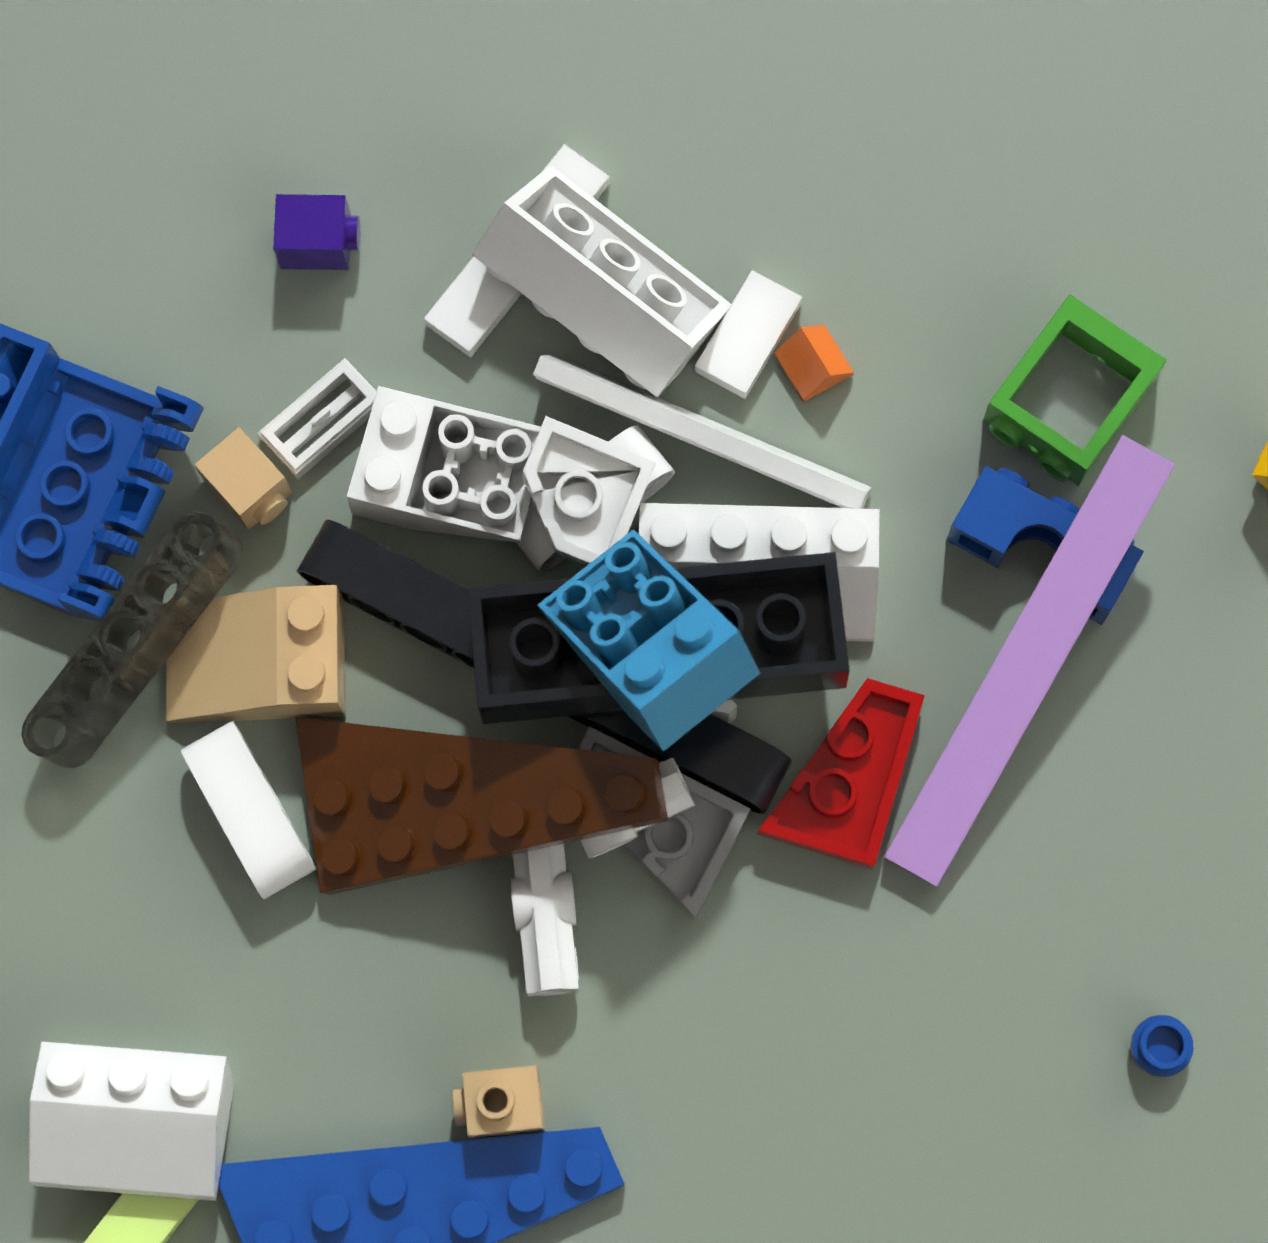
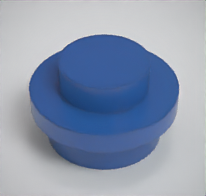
[1131,1015,1194,1077]

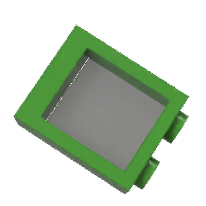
[983,294,1167,486]

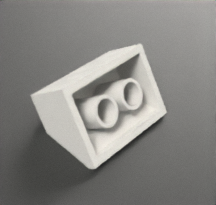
[29,1042,234,1201]

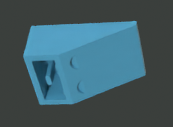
[538,529,760,751]

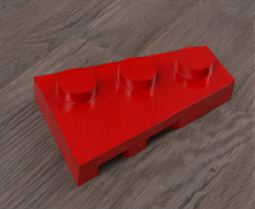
[757,678,925,870]

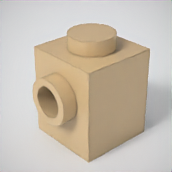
[453,1065,545,1139]

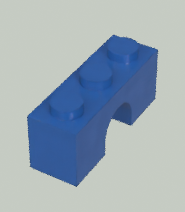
[946,465,1144,625]

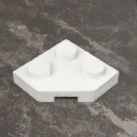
[521,416,657,565]

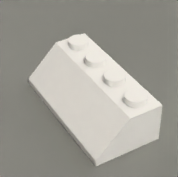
[472,165,731,397]
[639,503,880,642]

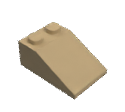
[166,585,346,723]

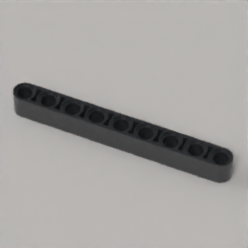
[296,519,792,815]

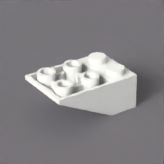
[346,386,541,543]

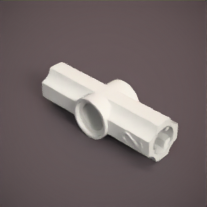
[511,844,579,996]

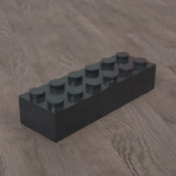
[468,552,850,724]

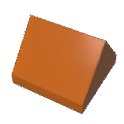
[774,325,854,403]

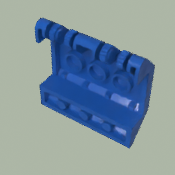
[0,323,204,622]

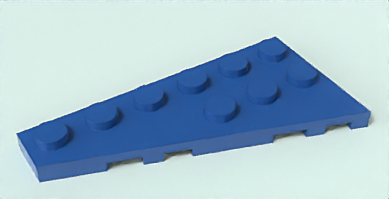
[219,1127,625,1243]

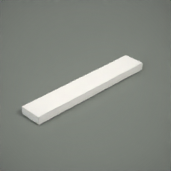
[533,353,872,509]

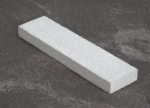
[424,145,610,358]

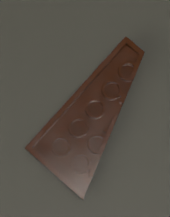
[295,717,668,895]

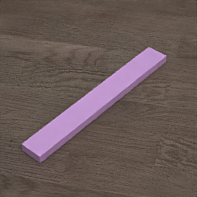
[884,435,1175,887]

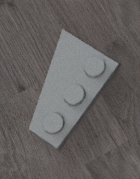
[578,726,752,917]

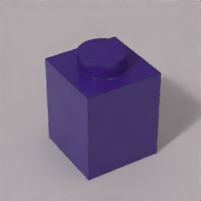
[273,194,361,270]

